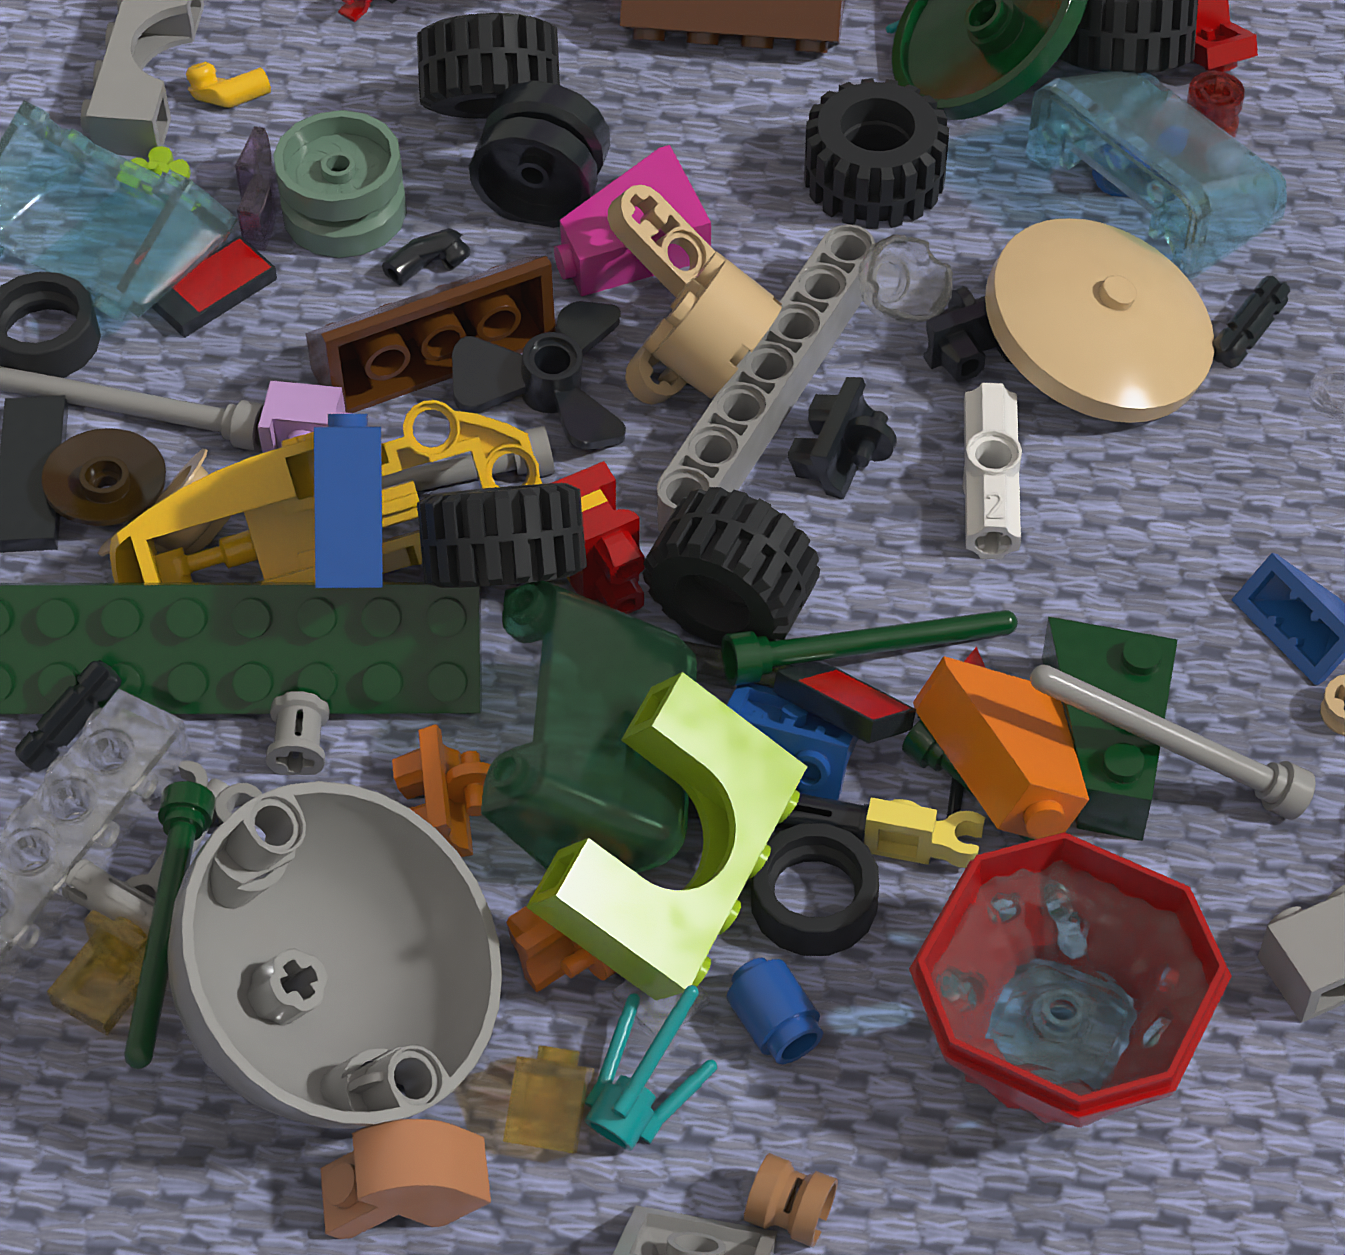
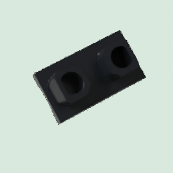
[923,285,1012,383]
[788,377,897,499]

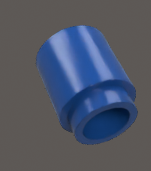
[726,958,823,1064]

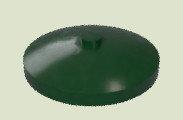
[891,0,1087,120]

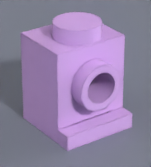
[258,381,353,453]

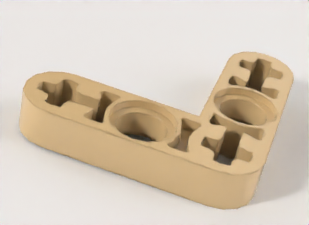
[608,185,715,405]

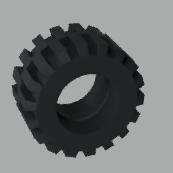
[1059,0,1198,73]
[417,13,560,119]
[804,78,949,229]
[417,483,587,588]
[642,487,820,646]

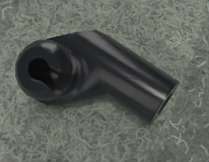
[382,228,471,286]

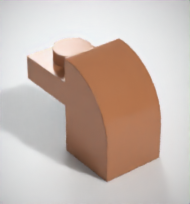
[320,1119,491,1239]

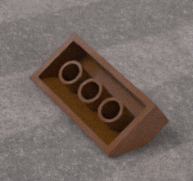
[620,0,845,53]
[305,256,555,413]

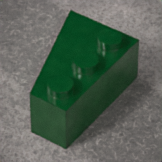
[1042,616,1178,841]

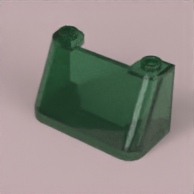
[481,581,697,873]

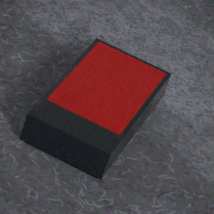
[147,236,277,338]
[773,661,916,744]

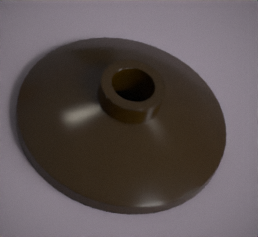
[41,428,166,526]

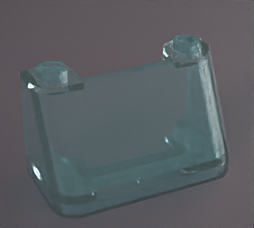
[1026,70,1287,281]
[0,101,238,323]

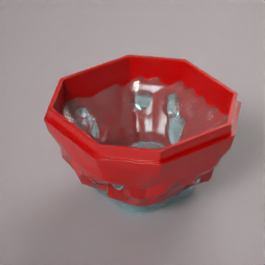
[909,832,1232,1128]

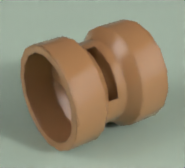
[744,1153,838,1247]

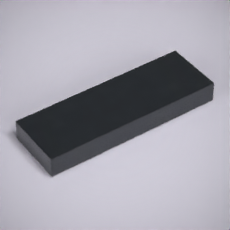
[0,395,68,553]

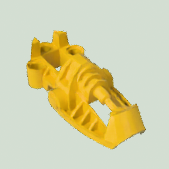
[110,400,542,583]

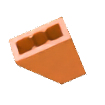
[913,656,1089,839]

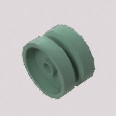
[273,110,407,258]

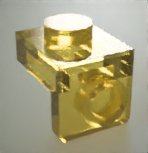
[47,910,147,1036]

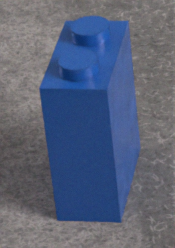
[314,414,383,588]

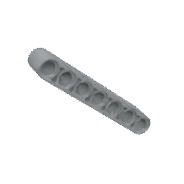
[657,224,875,533]

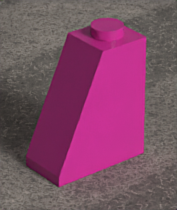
[554,145,711,297]

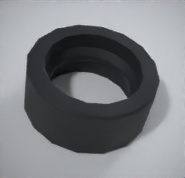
[0,271,101,378]
[751,824,879,956]

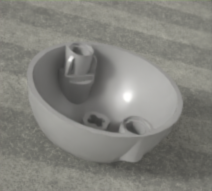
[167,781,502,1129]

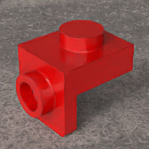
[1192,0,1258,72]

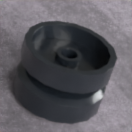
[469,81,610,228]

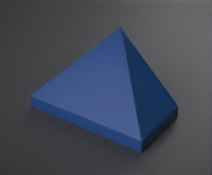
[1231,553,1345,685]

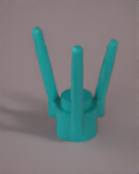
[584,985,717,1151]

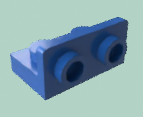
[727,683,859,800]

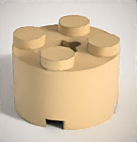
[642,251,782,398]

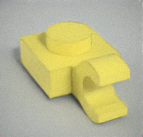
[864,797,985,868]

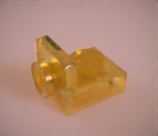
[503,1045,595,1153]

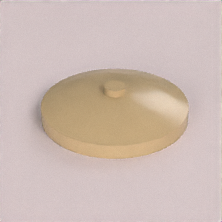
[985,218,1214,423]

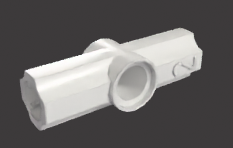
[962,383,1022,560]

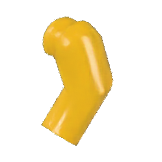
[186,62,271,108]

